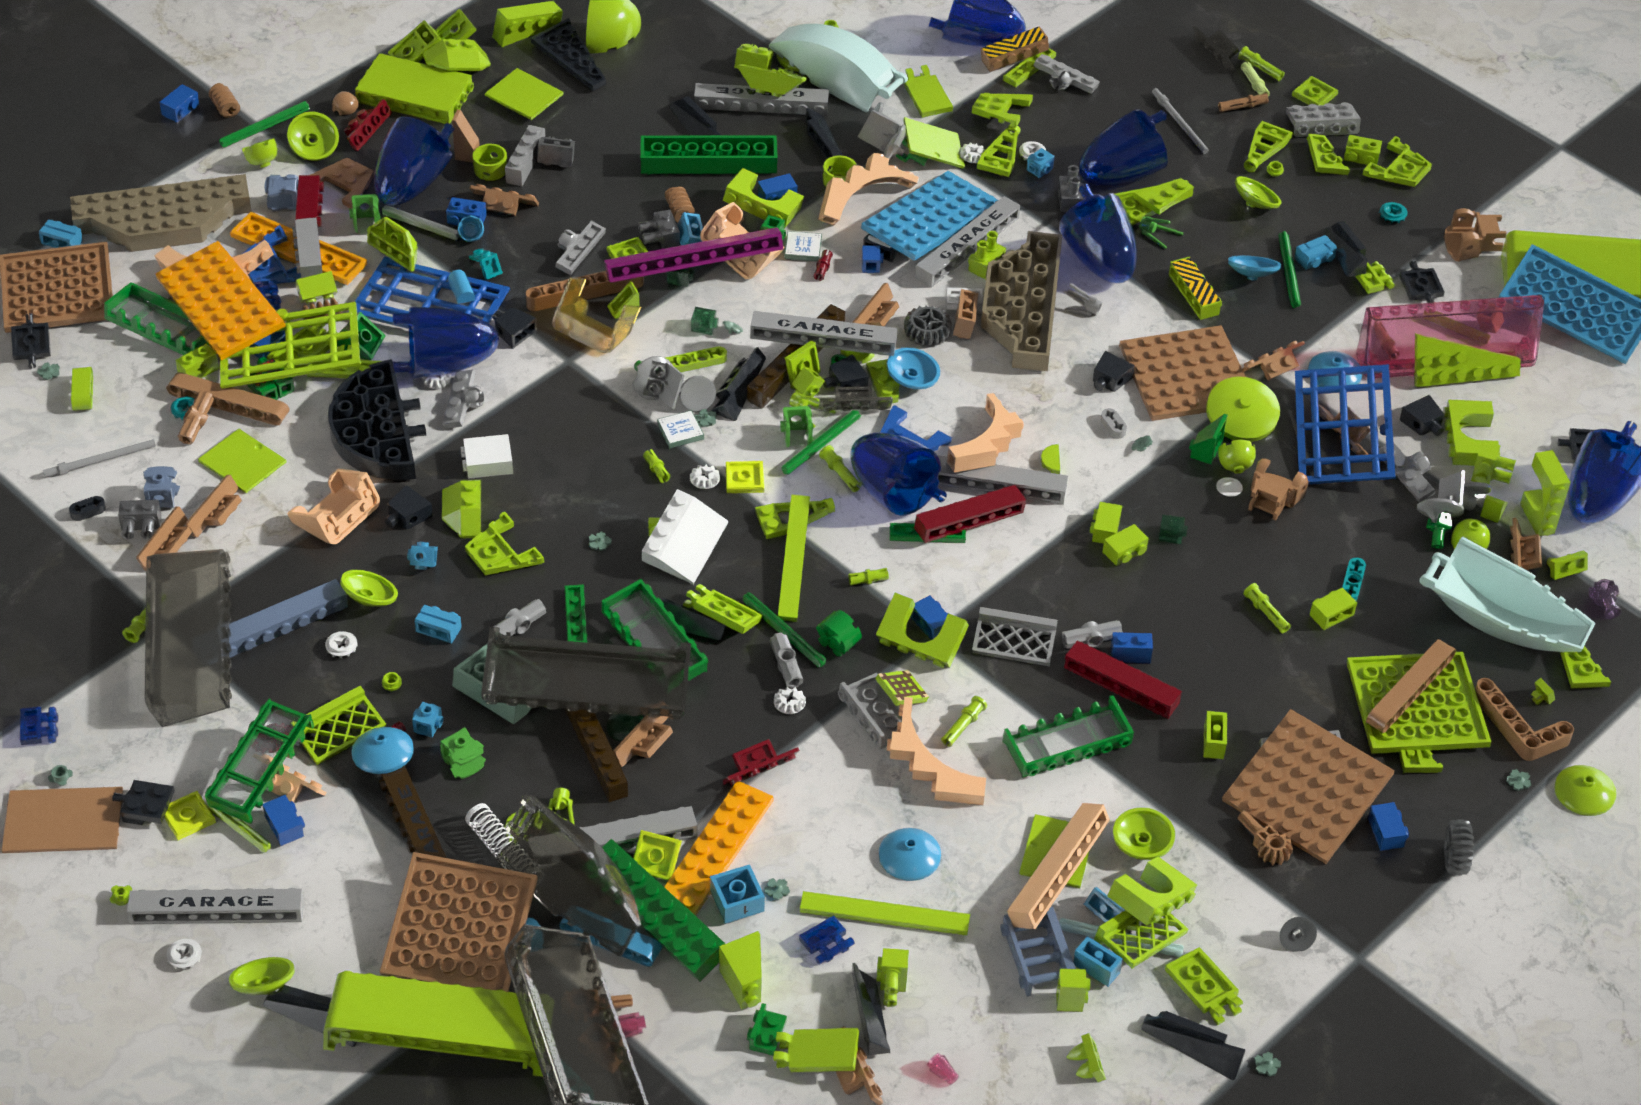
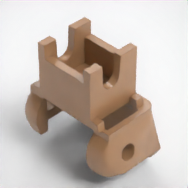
[1444,208,1507,262]
[1248,458,1309,521]

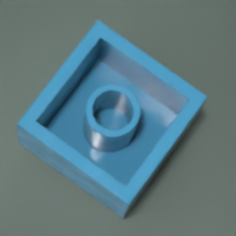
[710,864,765,924]

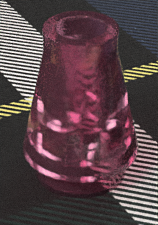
[927,1053,959,1085]

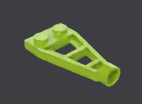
[1244,121,1293,172]
[977,125,1021,177]
[755,497,835,539]

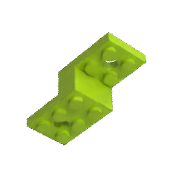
[388,9,477,62]

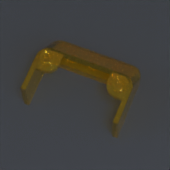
[552,277,641,353]

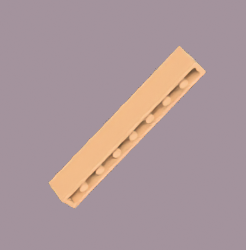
[1007,803,1110,929]

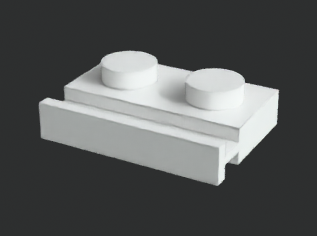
[947,287,983,315]

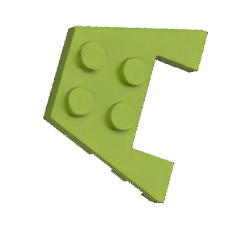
[972,93,1033,127]
[1362,136,1432,187]
[465,511,544,575]

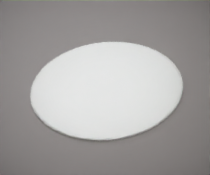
[1216,477,1242,497]

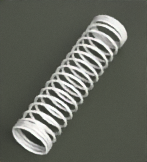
[465,803,544,888]

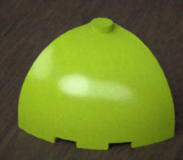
[586,0,641,53]

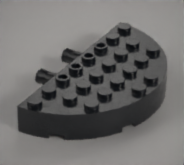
[328,359,426,480]

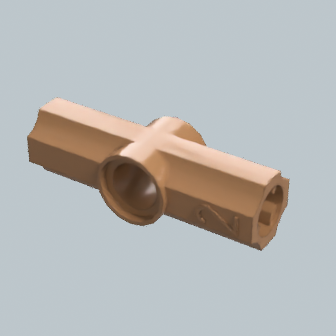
[177,391,214,445]

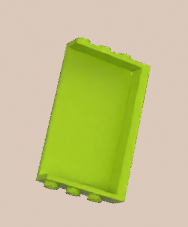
[355,53,474,125]

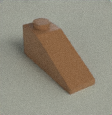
[452,109,479,163]
[953,289,978,339]

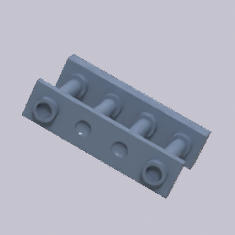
[1000,906,1076,997]

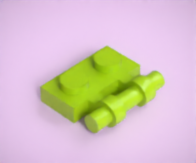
[1355,261,1395,294]

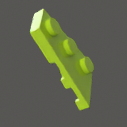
[1307,134,1350,175]
[1134,178,1194,215]
[866,359,899,405]
[1560,646,1611,688]

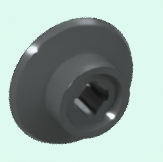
[1280,917,1317,952]

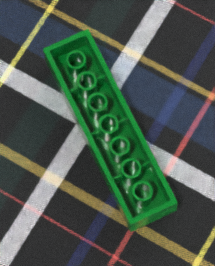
[641,135,778,174]
[581,839,725,982]

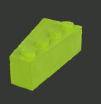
[492,1,563,47]

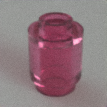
[613,1012,646,1037]

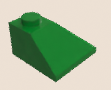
[337,312,386,360]
[1189,413,1228,464]

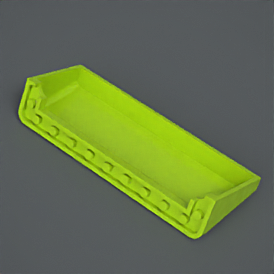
[1501,230,1641,299]
[323,971,554,1077]

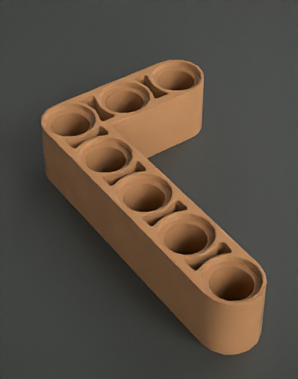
[1475,678,1574,761]

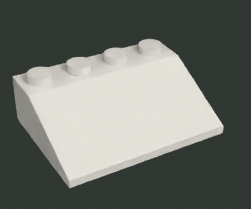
[642,489,728,585]

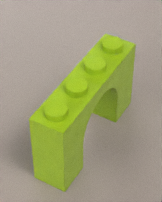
[723,168,804,229]
[1443,399,1500,466]
[1520,450,1571,536]
[876,592,969,668]
[1107,857,1197,926]

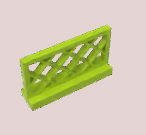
[291,686,386,765]
[1094,910,1189,969]

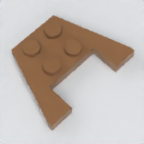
[310,158,374,208]

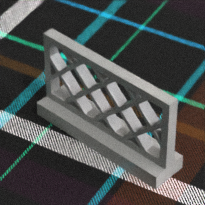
[972,607,1058,666]

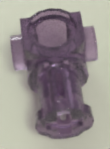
[1589,579,1621,619]

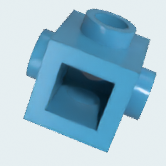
[1027,148,1054,178]
[407,542,438,570]
[412,702,444,737]

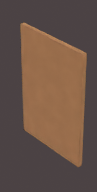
[1,787,123,853]

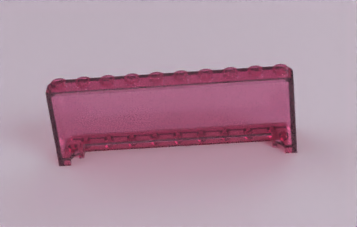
[1356,295,1544,378]

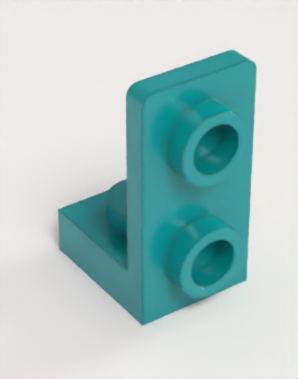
[469,249,503,279]

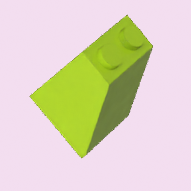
[719,931,762,1010]

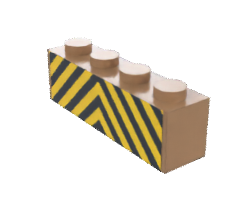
[980,26,1049,72]

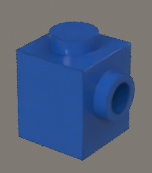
[862,246,884,273]

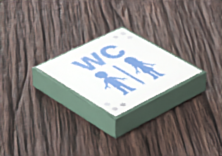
[784,231,822,261]
[657,410,704,449]

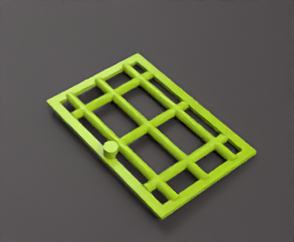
[220,301,361,389]

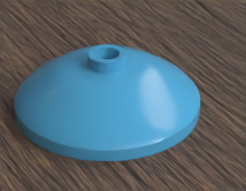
[1228,255,1281,280]
[887,348,940,390]
[1308,351,1362,387]
[352,727,414,774]
[879,828,941,881]

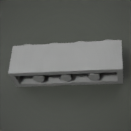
[505,125,545,187]
[292,218,323,278]

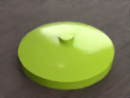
[1206,377,1280,442]

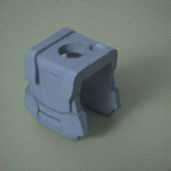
[264,174,298,211]
[143,466,180,508]

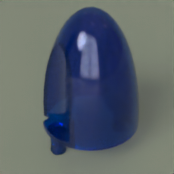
[928,0,1026,47]
[1079,109,1168,186]
[374,117,455,206]
[1059,184,1137,284]
[393,307,499,378]
[1568,421,1641,524]
[850,433,947,516]

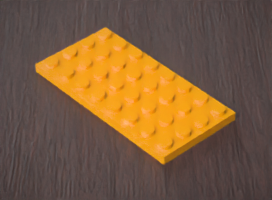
[155,241,286,360]

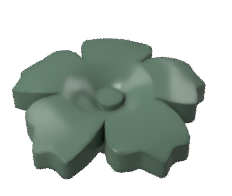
[722,321,743,334]
[37,362,60,380]
[695,409,717,427]
[1131,435,1153,452]
[589,532,612,551]
[1506,769,1531,791]
[764,878,790,900]
[1254,1051,1281,1076]

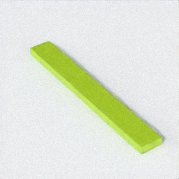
[778,494,810,622]
[800,891,970,936]

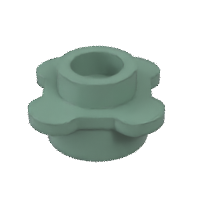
[48,765,73,786]

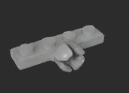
[1034,54,1100,94]
[556,221,606,275]
[443,369,484,429]
[1379,443,1435,503]

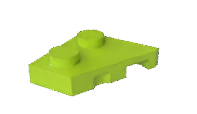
[1399,749,1443,773]

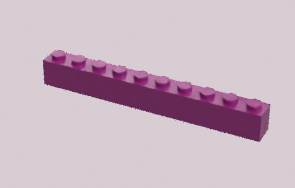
[604,228,784,283]

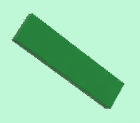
[889,523,966,543]
[564,585,587,649]

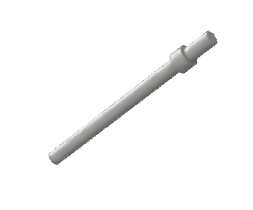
[1152,88,1209,154]
[43,439,156,477]

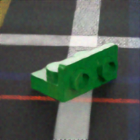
[747,1003,787,1056]

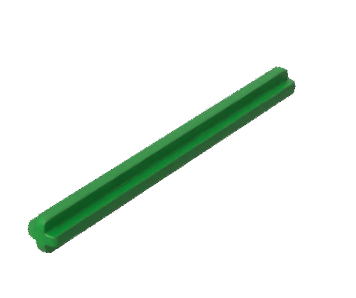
[219,101,310,148]
[1278,231,1301,308]
[781,410,861,475]
[743,592,826,667]

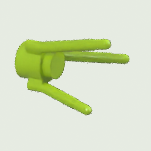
[789,392,836,428]
[540,788,575,830]

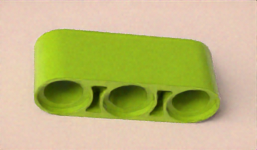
[71,367,93,411]

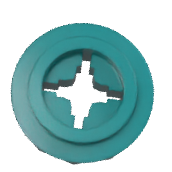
[1380,202,1408,223]
[170,396,195,420]

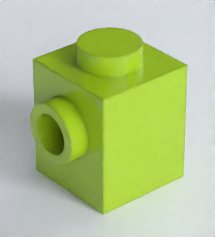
[792,367,825,397]

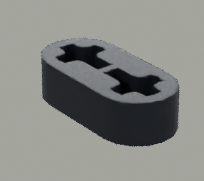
[69,496,106,521]

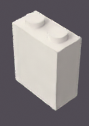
[461,434,513,479]

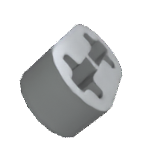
[1101,408,1127,439]

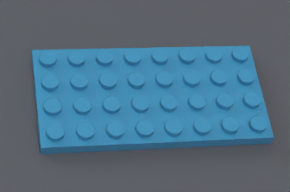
[861,171,998,261]
[1498,244,1641,364]

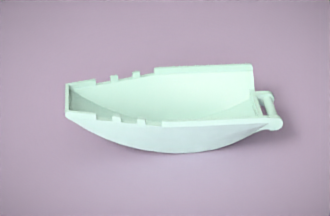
[769,24,908,113]
[1419,537,1595,652]

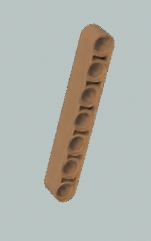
[526,271,644,311]
[166,372,290,426]
[1366,639,1456,733]

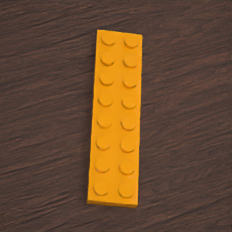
[230,212,368,286]
[664,781,773,916]

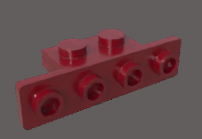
[344,99,392,151]
[723,739,800,786]

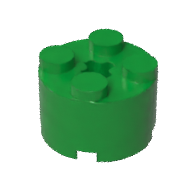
[816,610,862,657]

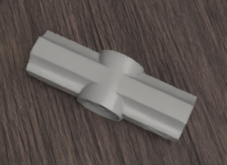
[489,599,546,643]
[1061,620,1123,649]
[770,632,803,689]

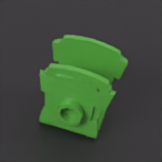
[349,194,380,233]
[780,406,813,447]
[440,727,486,779]

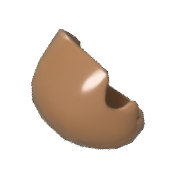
[332,91,358,115]

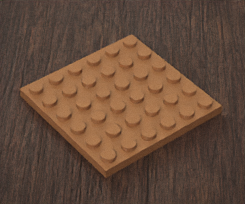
[0,242,113,333]
[1119,325,1246,421]
[1222,709,1394,864]
[380,852,538,992]

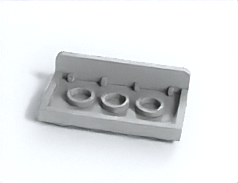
[1286,102,1361,137]
[838,673,919,749]

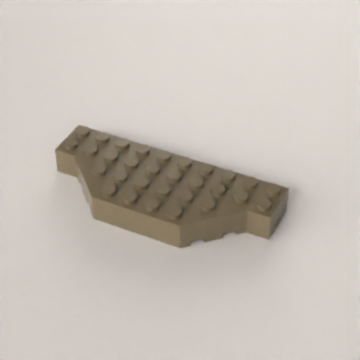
[70,174,252,252]
[981,231,1062,372]

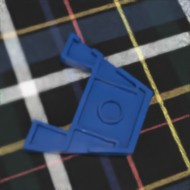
[242,225,301,286]
[875,405,952,465]

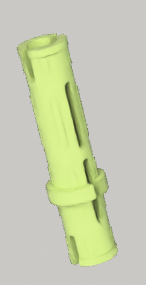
[1241,62,1270,97]

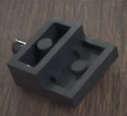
[112,780,175,825]

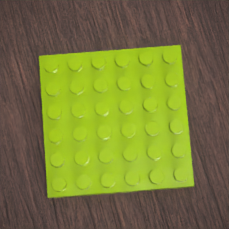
[1346,652,1491,753]

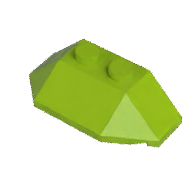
[423,39,491,71]
[738,64,806,97]
[367,217,418,272]
[442,480,481,539]

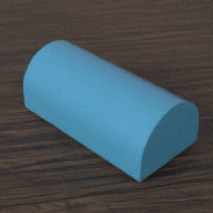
[448,270,475,304]
[1083,887,1124,922]

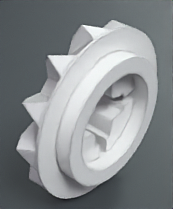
[1019,142,1046,160]
[960,143,985,163]
[422,365,451,389]
[690,464,720,489]
[325,632,358,658]
[774,687,806,714]
[167,939,202,970]

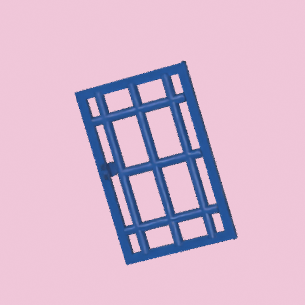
[348,256,510,346]
[1295,364,1396,484]

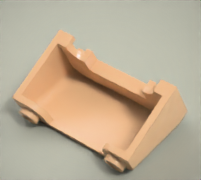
[700,202,785,279]
[287,469,380,544]

